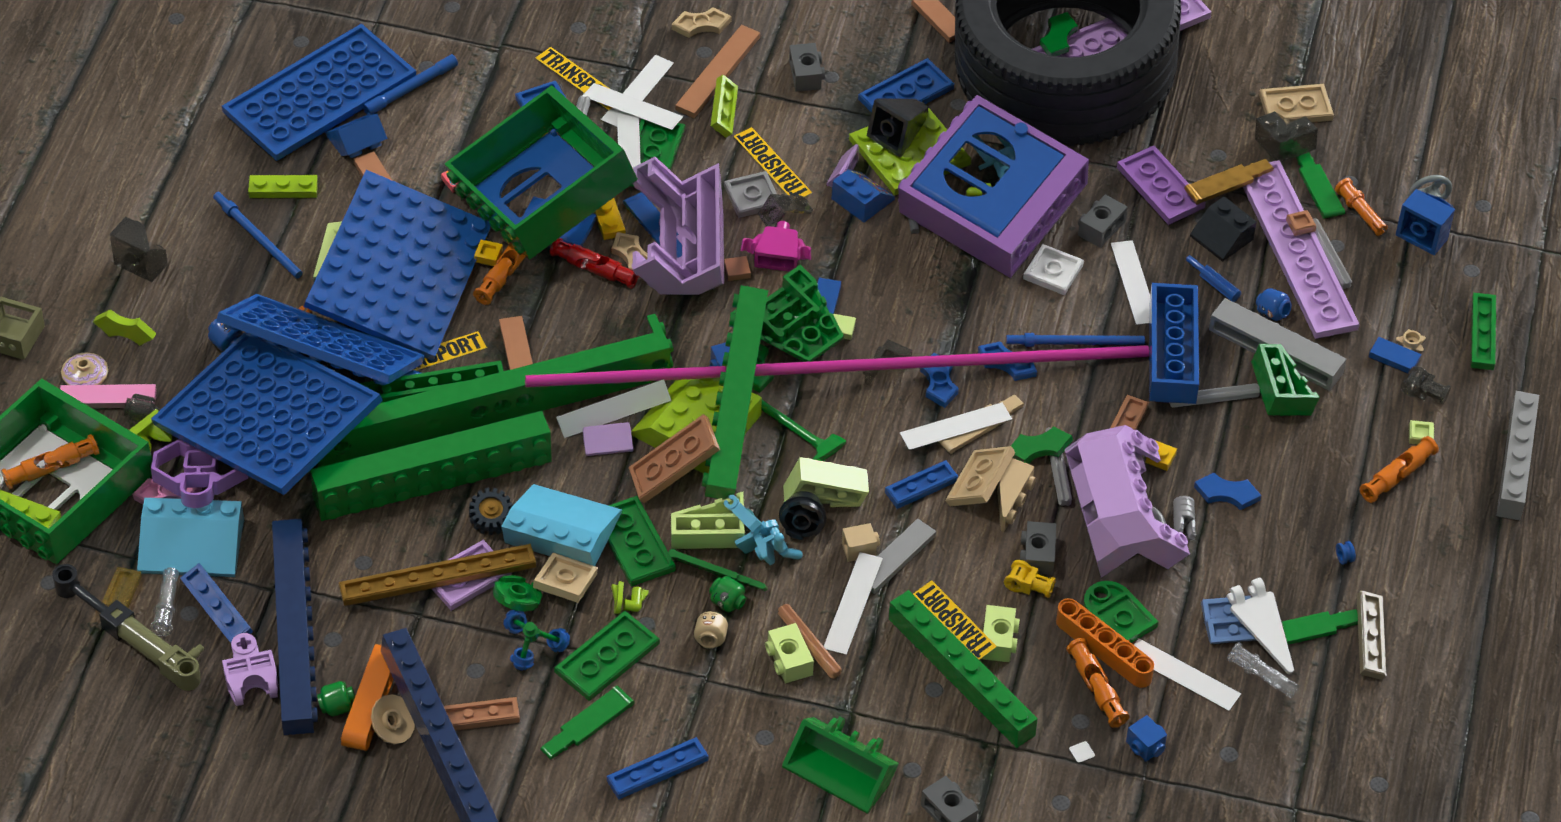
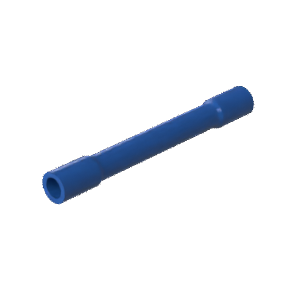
[363,54,458,115]

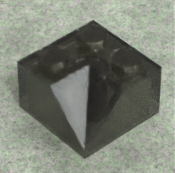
[1255,111,1318,162]
[109,217,168,282]

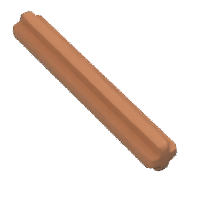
[778,604,842,679]

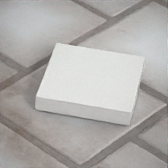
[1023,244,1084,295]

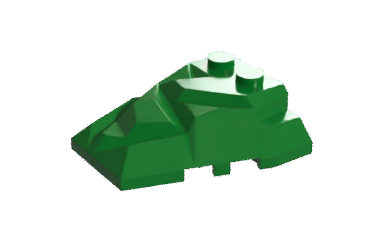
[730,265,844,362]

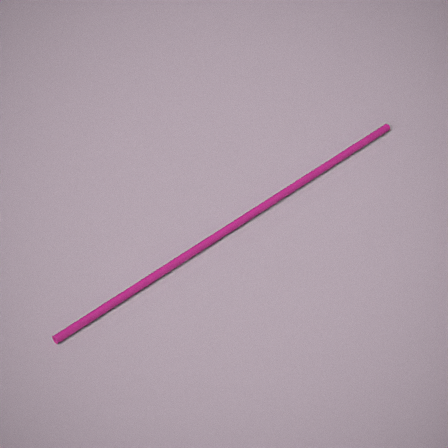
[525,345,1149,387]

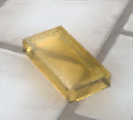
[102,567,142,608]

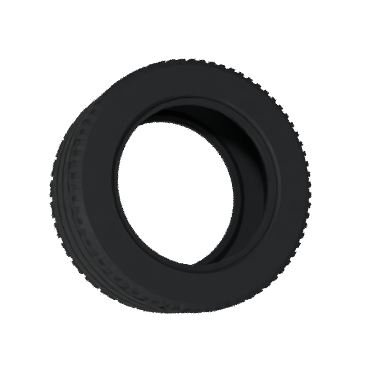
[955,0,1181,146]

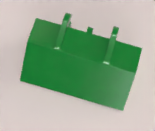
[782,716,899,814]

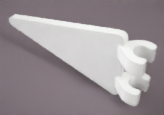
[1227,578,1294,674]

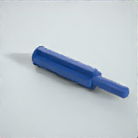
[1186,255,1241,302]

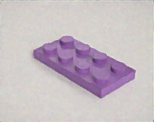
[1117,145,1206,225]

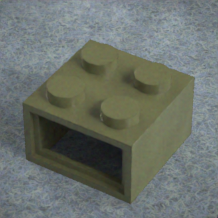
[0,297,45,360]

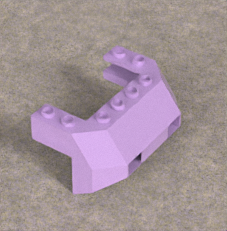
[632,157,724,295]
[1064,425,1190,578]

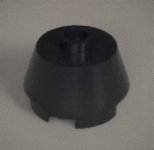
[779,491,827,540]

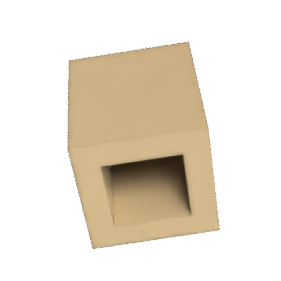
[842,523,880,562]

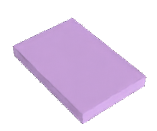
[432,540,511,611]

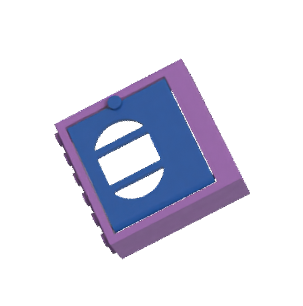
[898,95,1089,278]

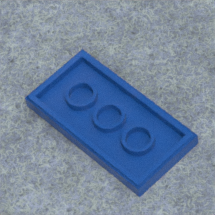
[858,58,954,112]

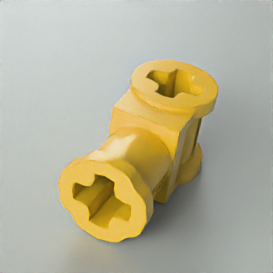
[1003,560,1056,598]

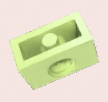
[981,605,1020,662]
[765,623,814,683]

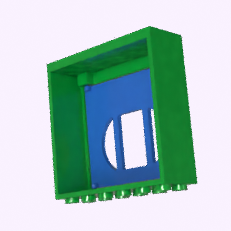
[445,85,638,260]

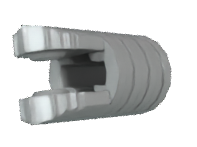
[1173,496,1196,541]

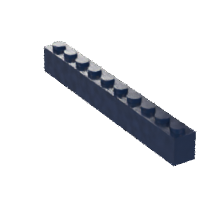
[272,519,318,735]
[381,628,498,822]

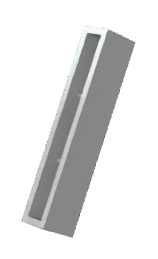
[1209,298,1346,391]
[1496,391,1539,520]

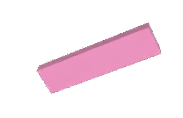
[60,384,156,408]

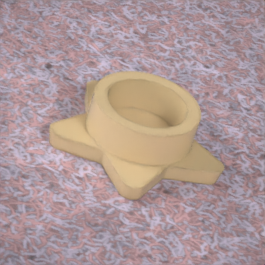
[1396,329,1426,353]

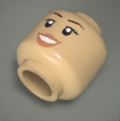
[694,611,728,648]

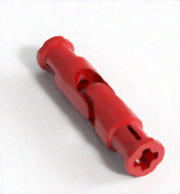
[550,238,639,289]

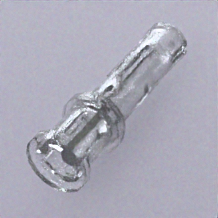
[150,567,179,636]
[1227,642,1300,698]

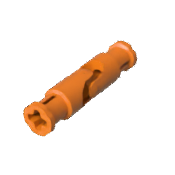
[473,243,526,305]
[1,434,99,490]
[1359,436,1439,503]
[1066,638,1130,728]

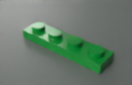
[1471,292,1496,370]

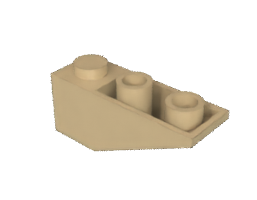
[997,458,1036,532]

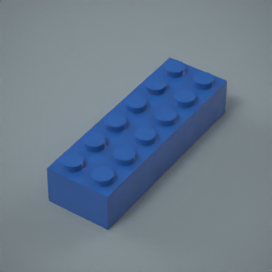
[1149,283,1199,404]

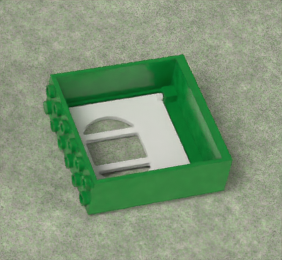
[0,378,152,565]

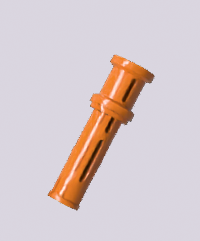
[1335,178,1388,236]

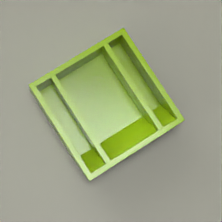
[631,378,762,473]

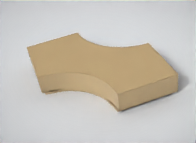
[672,7,731,38]
[612,232,647,277]

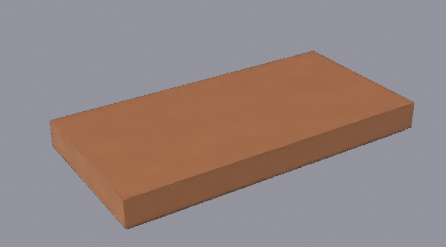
[629,414,720,503]

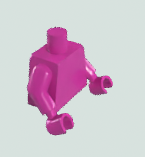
[740,221,811,272]

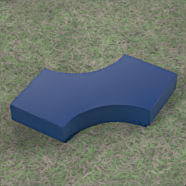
[978,342,1037,381]
[920,353,959,408]
[1194,473,1261,510]

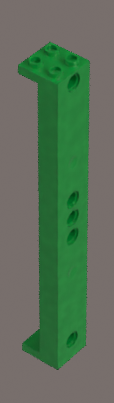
[316,314,673,468]

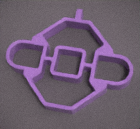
[151,439,248,508]

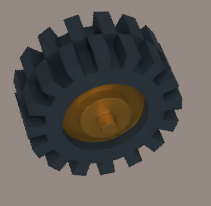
[469,488,513,535]

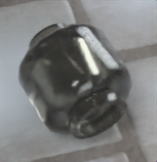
[123,394,159,425]

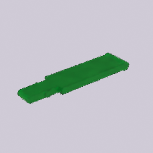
[1293,147,1345,219]
[668,549,768,592]
[1281,609,1358,645]
[540,686,635,759]

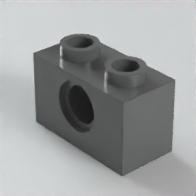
[789,43,825,92]
[1078,194,1128,248]
[1020,521,1056,576]
[921,776,978,822]

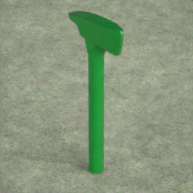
[761,400,846,461]

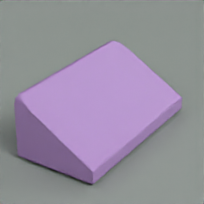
[827,144,859,187]
[583,422,633,456]

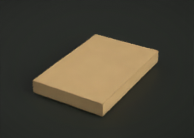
[1259,84,1334,126]
[945,446,1015,506]

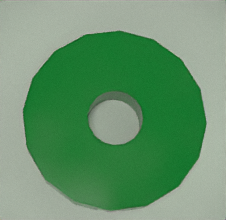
[493,575,542,611]

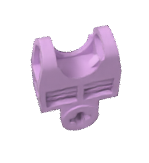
[222,633,278,706]

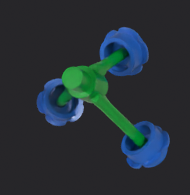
[503,610,570,670]

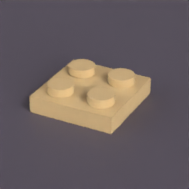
[533,553,598,603]

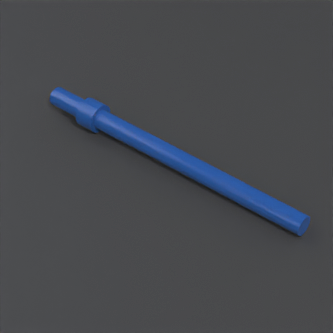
[213,192,303,279]
[1006,333,1145,347]

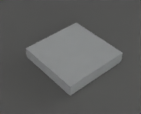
[724,171,781,218]

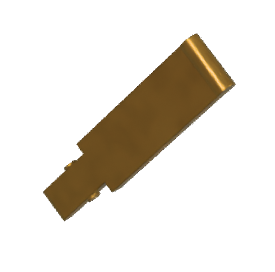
[1184,159,1274,205]

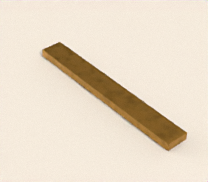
[339,544,536,606]

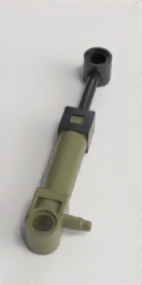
[52,564,204,691]

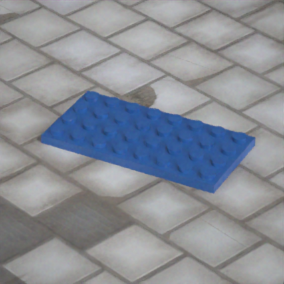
[222,24,416,161]
[216,294,425,385]

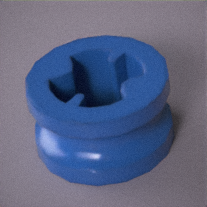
[1336,541,1356,564]

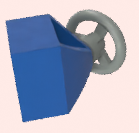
[1395,175,1455,255]

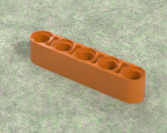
[1056,598,1155,688]
[341,644,394,751]

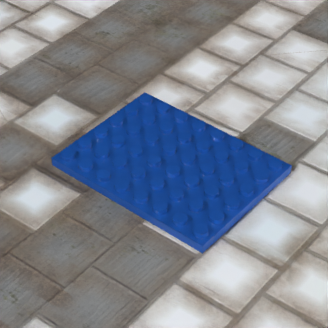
[303,170,491,361]
[151,332,383,495]

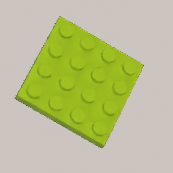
[849,108,971,196]

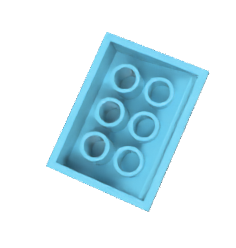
[501,484,622,566]
[137,498,244,577]

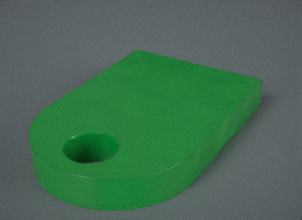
[1083,581,1159,643]

